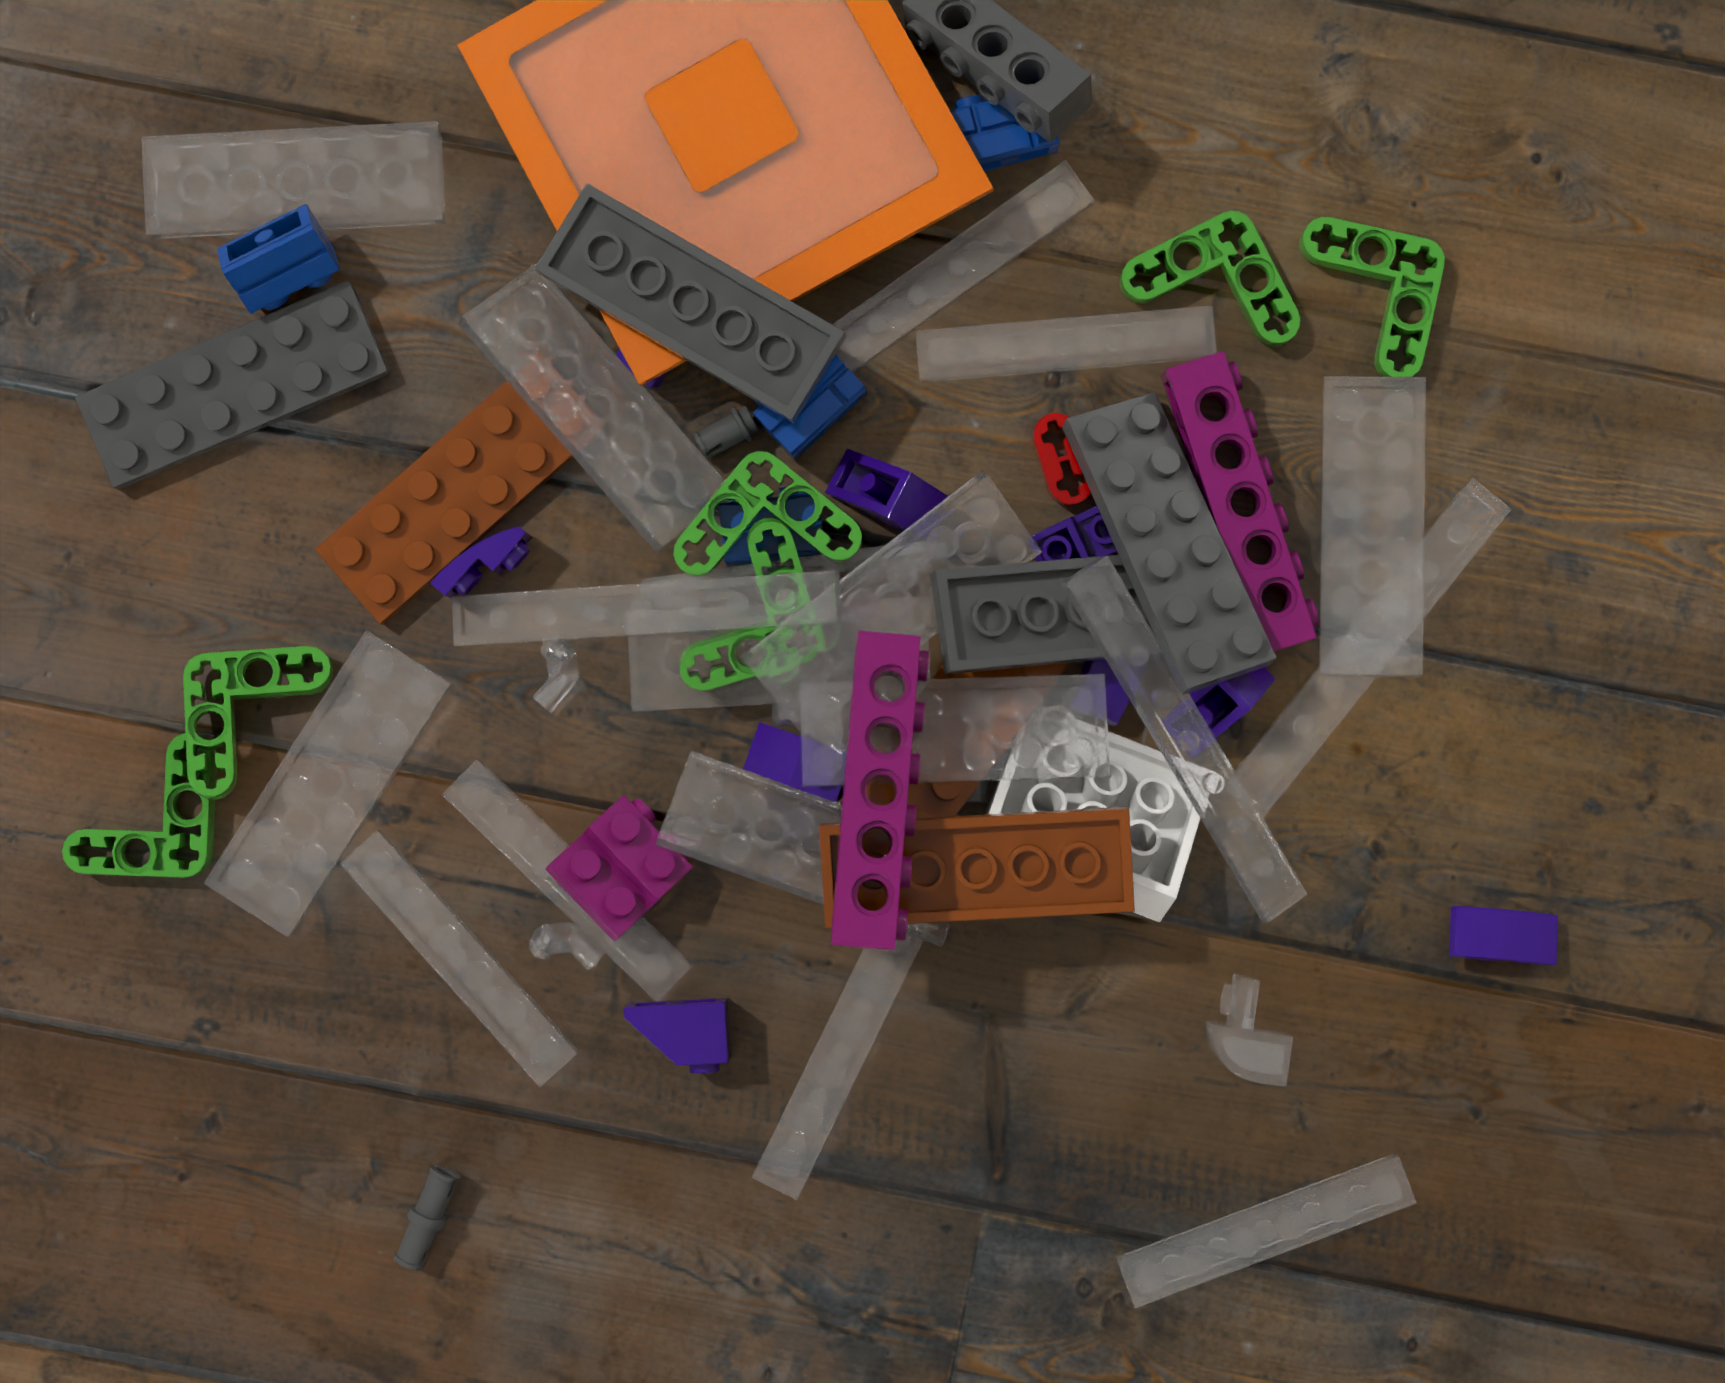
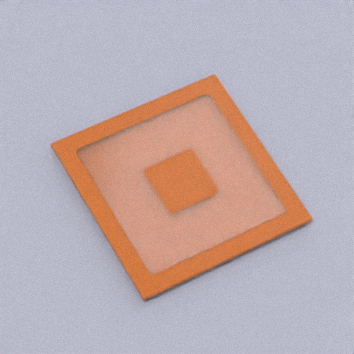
[457,0,994,386]

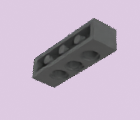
[902,0,1092,143]

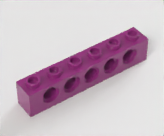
[1161,351,1320,651]
[830,630,929,951]

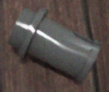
[693,405,760,461]

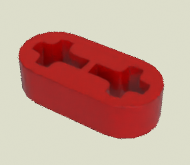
[1032,413,1091,507]

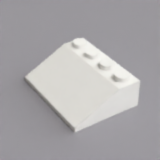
[985,705,1214,922]

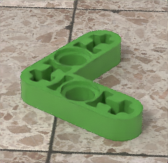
[1119,210,1300,347]
[1299,217,1445,383]
[673,451,862,577]
[679,518,822,691]
[183,646,333,800]
[62,733,217,878]

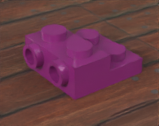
[545,795,693,942]

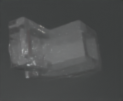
[1206,973,1293,1087]

